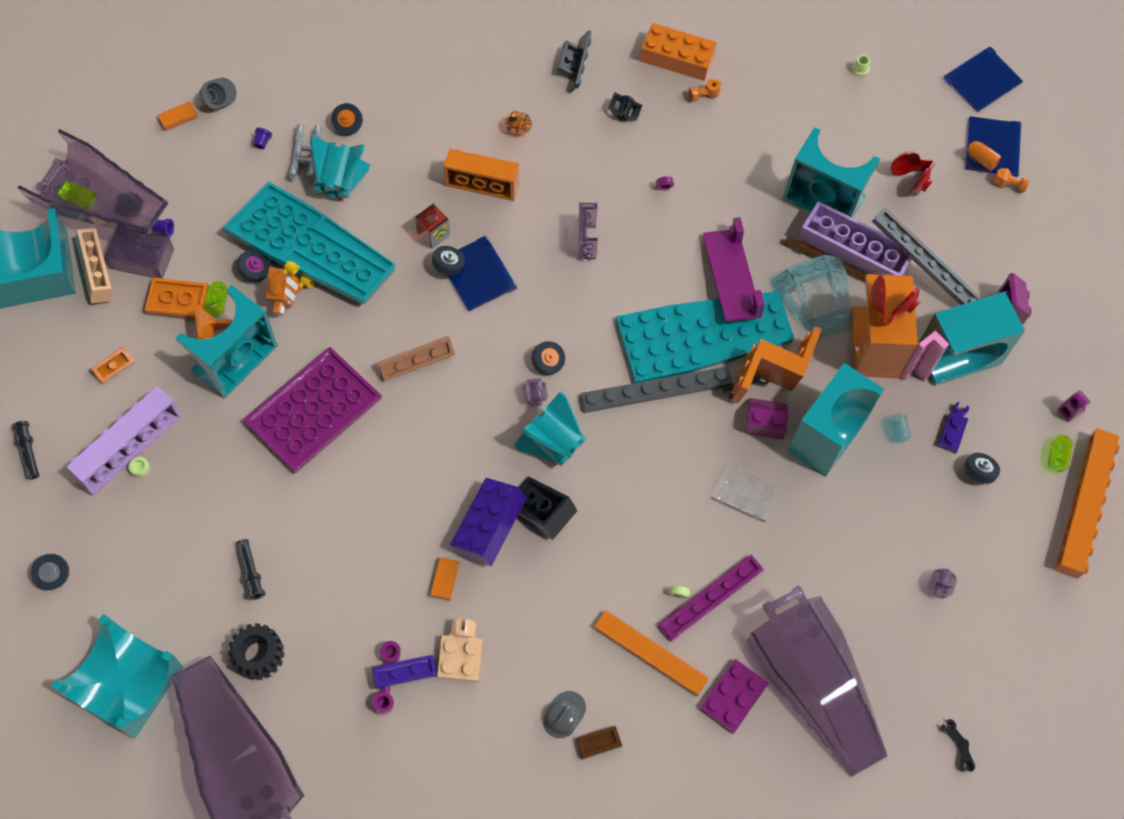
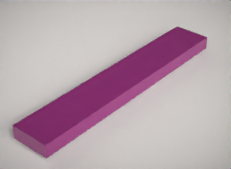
[658,554,764,642]

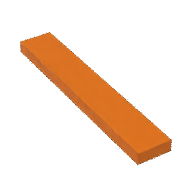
[594,610,709,696]

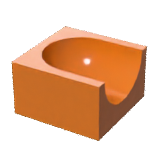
[851,274,918,378]

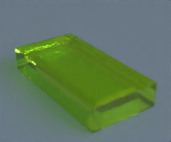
[57,180,97,210]

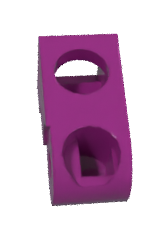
[1058,390,1091,422]

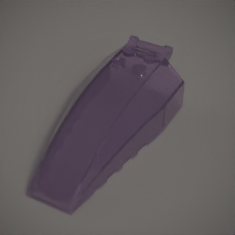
[17,129,169,234]
[747,585,887,777]
[172,655,305,819]

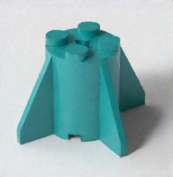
[310,135,370,200]
[514,391,587,466]

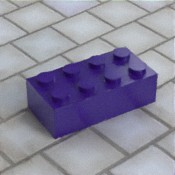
[450,477,527,567]

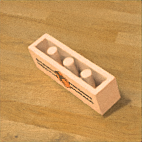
[76,228,111,303]

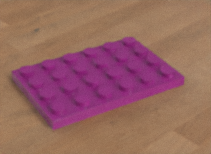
[243,347,382,474]

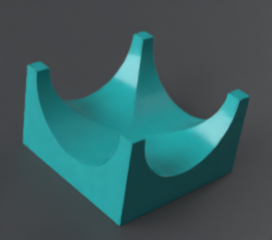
[783,127,881,218]
[176,285,278,399]
[51,614,184,739]

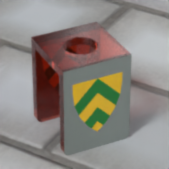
[415,204,450,248]

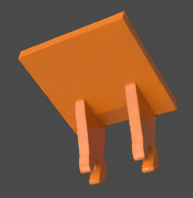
[194,305,233,339]

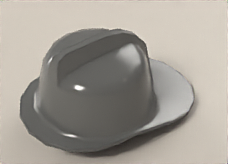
[197,77,237,109]
[544,691,586,738]

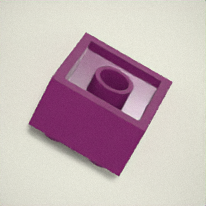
[999,273,1032,324]
[745,398,789,440]

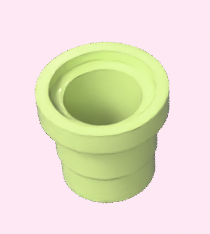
[852,55,870,76]

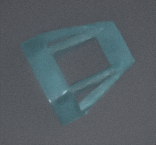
[771,255,851,338]

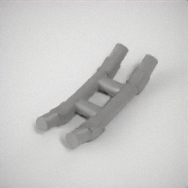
[288,124,321,181]

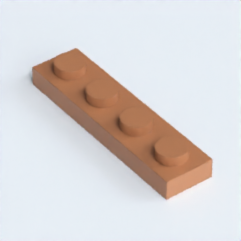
[377,336,455,381]

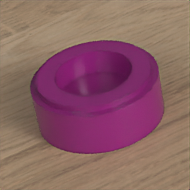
[656,176,674,190]

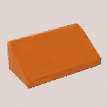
[90,347,134,384]

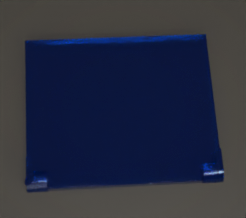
[944,46,1023,112]
[965,116,1022,177]
[448,236,518,312]

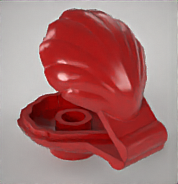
[890,152,936,194]
[871,274,921,326]

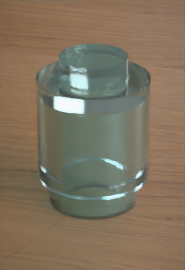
[887,413,911,443]

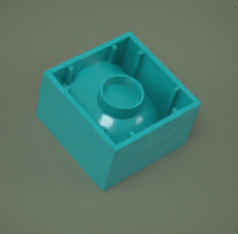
[0,208,76,309]
[916,292,1025,386]
[788,363,884,477]

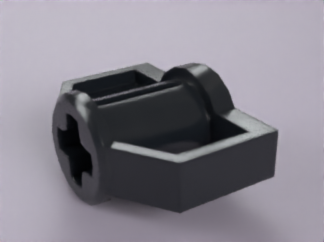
[608,92,643,122]

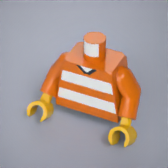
[266,261,315,315]

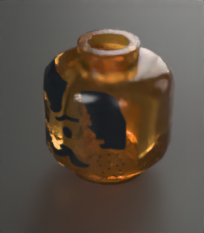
[505,110,532,136]

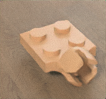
[437,618,483,681]

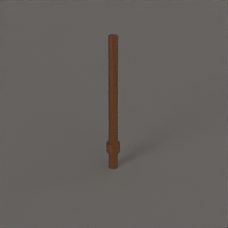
[784,236,867,281]

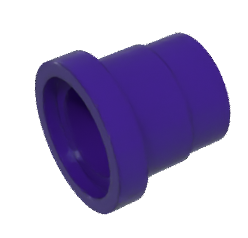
[252,127,273,149]
[152,218,174,237]

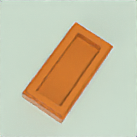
[158,101,198,131]
[431,557,460,601]

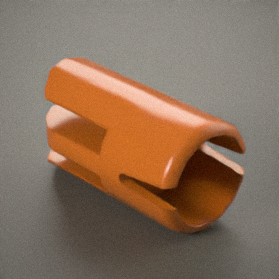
[968,141,1001,170]

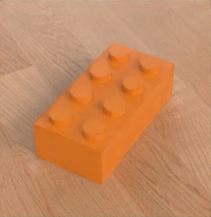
[640,23,717,81]
[443,149,519,201]

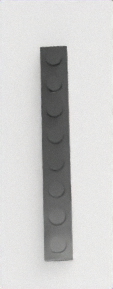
[871,207,982,305]
[581,366,733,413]

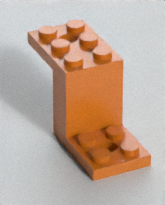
[731,326,822,403]

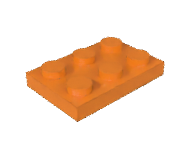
[145,277,209,319]

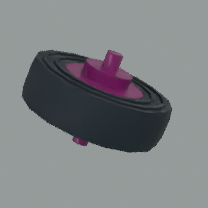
[237,250,271,283]

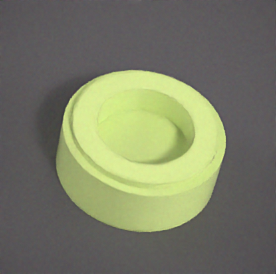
[128,457,150,477]
[670,586,691,599]

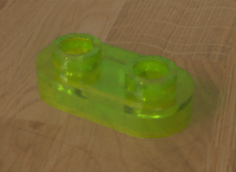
[205,281,228,317]
[1048,435,1073,473]

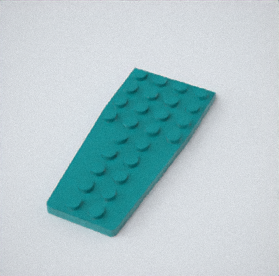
[223,182,395,304]
[616,291,794,383]

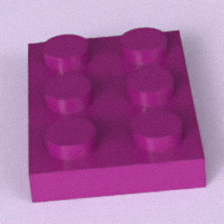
[700,659,769,734]

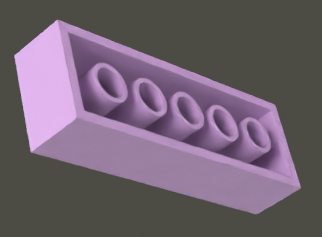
[798,201,912,276]
[67,386,182,496]

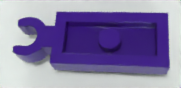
[938,402,969,454]

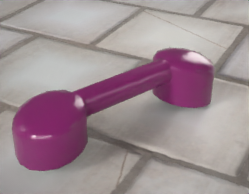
[373,641,401,715]

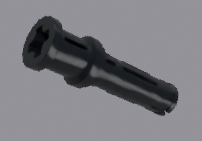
[11,421,40,480]
[236,539,266,600]

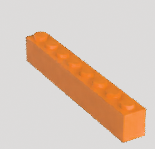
[1055,428,1120,579]

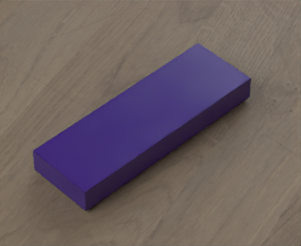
[371,655,437,689]

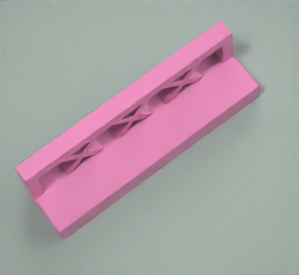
[900,331,949,381]

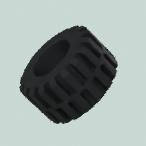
[228,623,285,680]

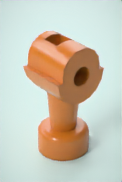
[688,79,721,101]
[993,168,1030,192]

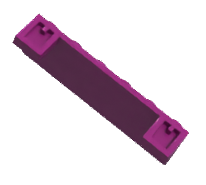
[703,217,765,322]

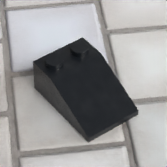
[518,476,578,540]

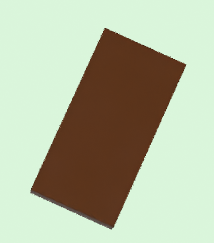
[576,726,622,760]

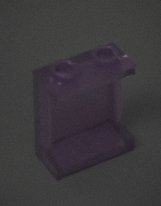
[578,203,598,261]

